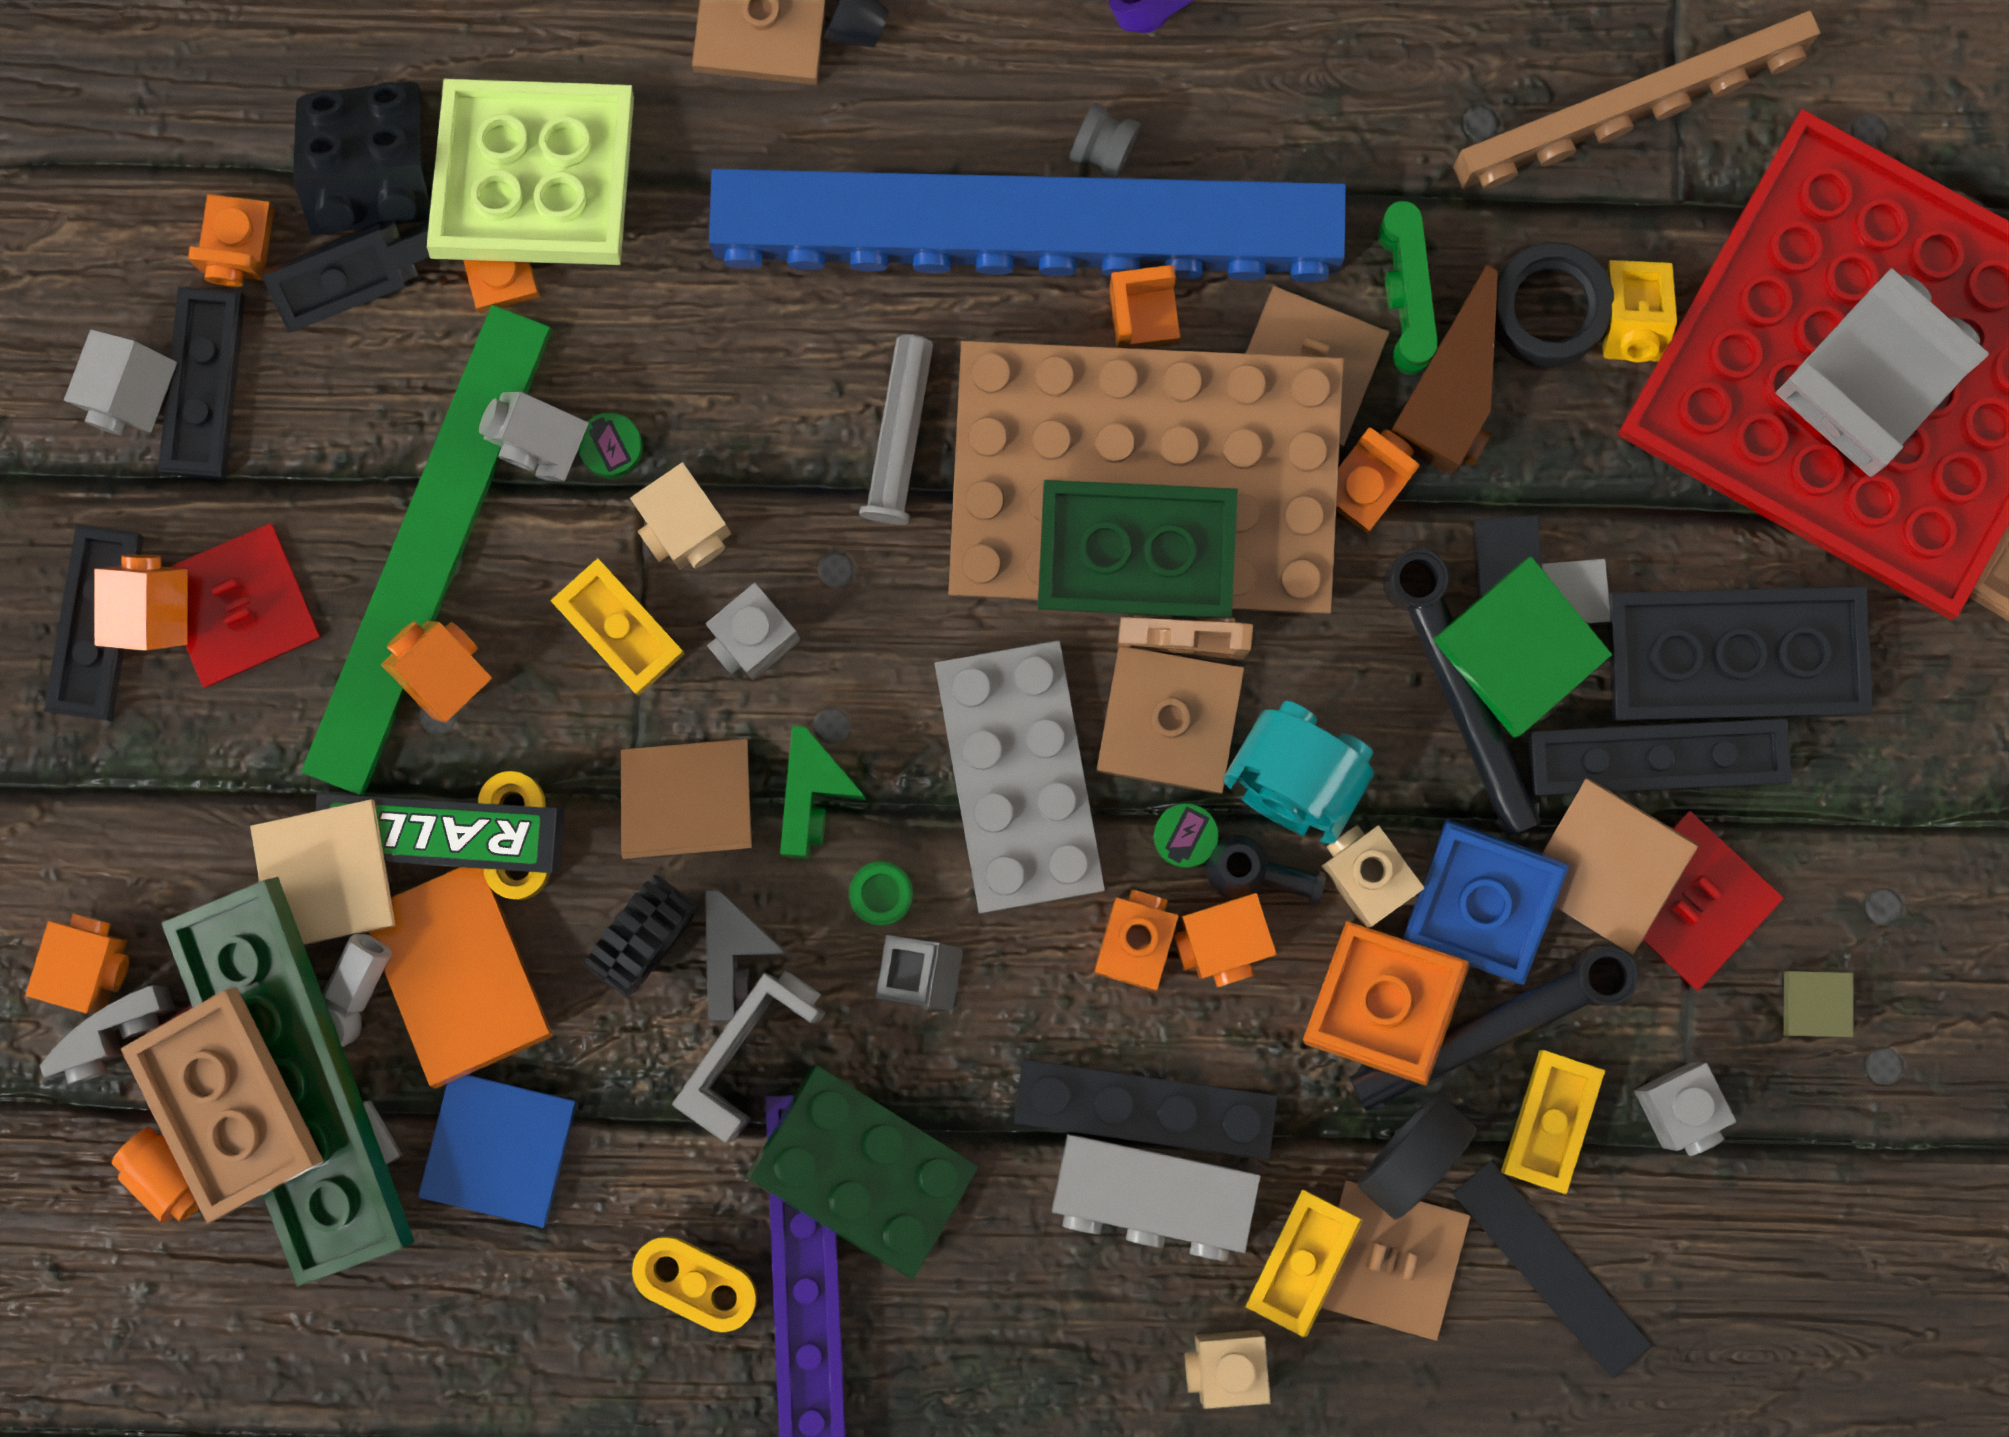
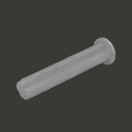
[859,334,933,525]

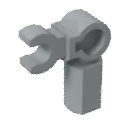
[322,933,392,1047]

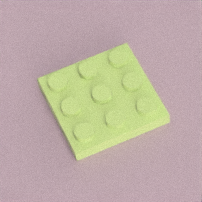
[427,79,634,265]

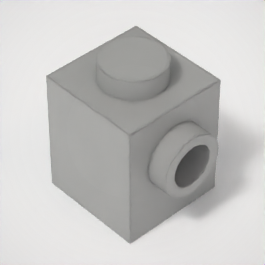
[64,329,177,436]
[705,582,801,681]
[1634,1062,1736,1156]

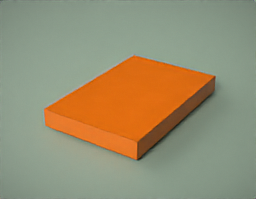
[369,867,554,1089]

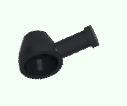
[824,0,889,48]
[1205,835,1327,904]

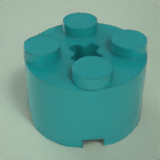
[1223,700,1374,844]

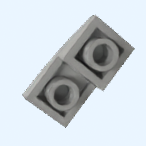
[40,985,176,1085]

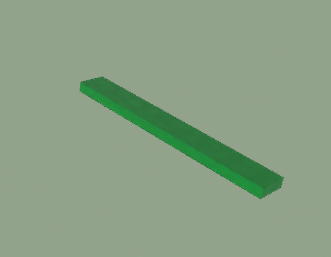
[301,305,553,796]

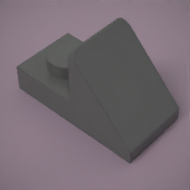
[705,890,789,1021]

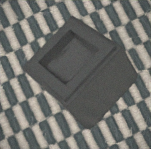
[875,935,963,1011]

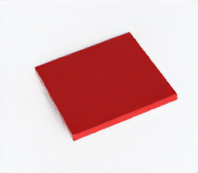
[170,523,321,689]
[1643,811,1784,991]

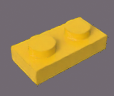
[550,558,685,696]
[1501,1050,1605,1194]
[1245,1190,1364,1337]

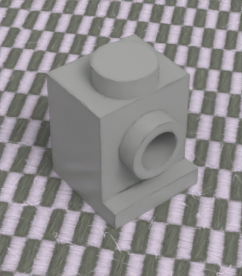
[479,392,588,481]

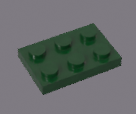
[1037,480,1238,619]
[745,1065,979,1280]

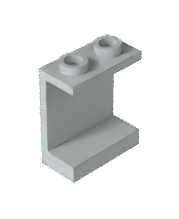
[1775,268,1989,478]
[672,971,826,1143]

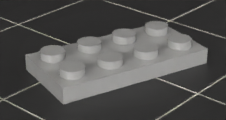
[934,640,1105,914]

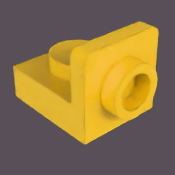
[1603,260,1677,362]

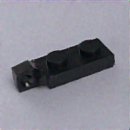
[262,221,430,333]

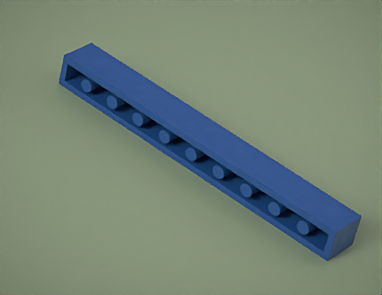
[709,169,1346,282]

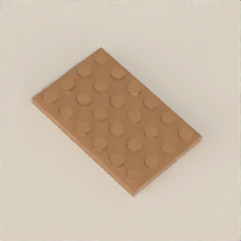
[948,341,1343,615]

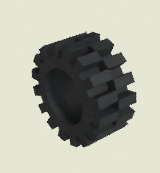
[585,874,698,998]

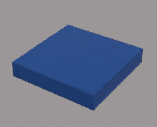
[1402,819,1569,985]
[418,1074,578,1228]

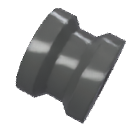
[1070,103,1141,178]

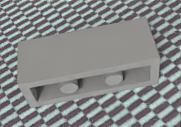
[1052,1133,1260,1262]

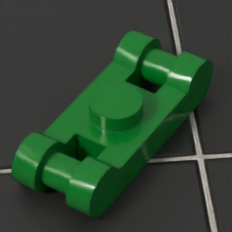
[1377,201,1437,375]

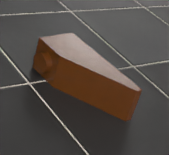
[1390,265,1498,476]

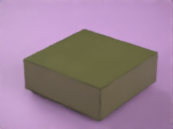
[1784,971,1853,1037]

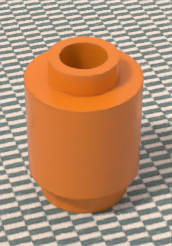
[112,1127,199,1223]

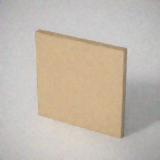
[250,799,396,945]

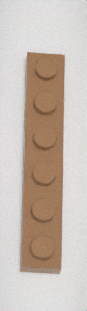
[1453,10,1820,190]

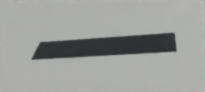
[1452,1160,1651,1379]

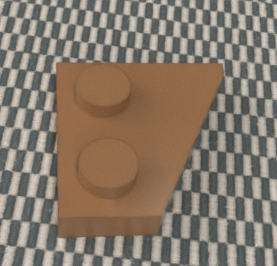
[1117,615,1253,661]

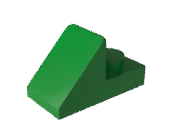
[780,725,866,860]

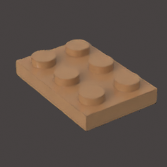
[121,987,324,1223]

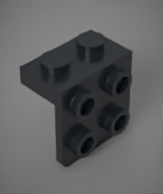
[293,81,432,235]

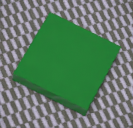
[1432,556,1612,738]

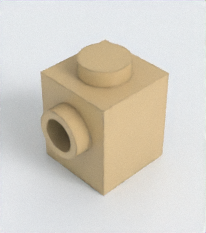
[630,462,731,570]
[1321,824,1425,928]
[1185,1330,1270,1409]

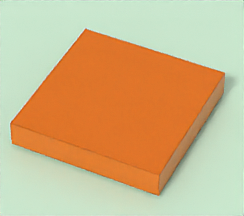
[1303,921,1469,1086]

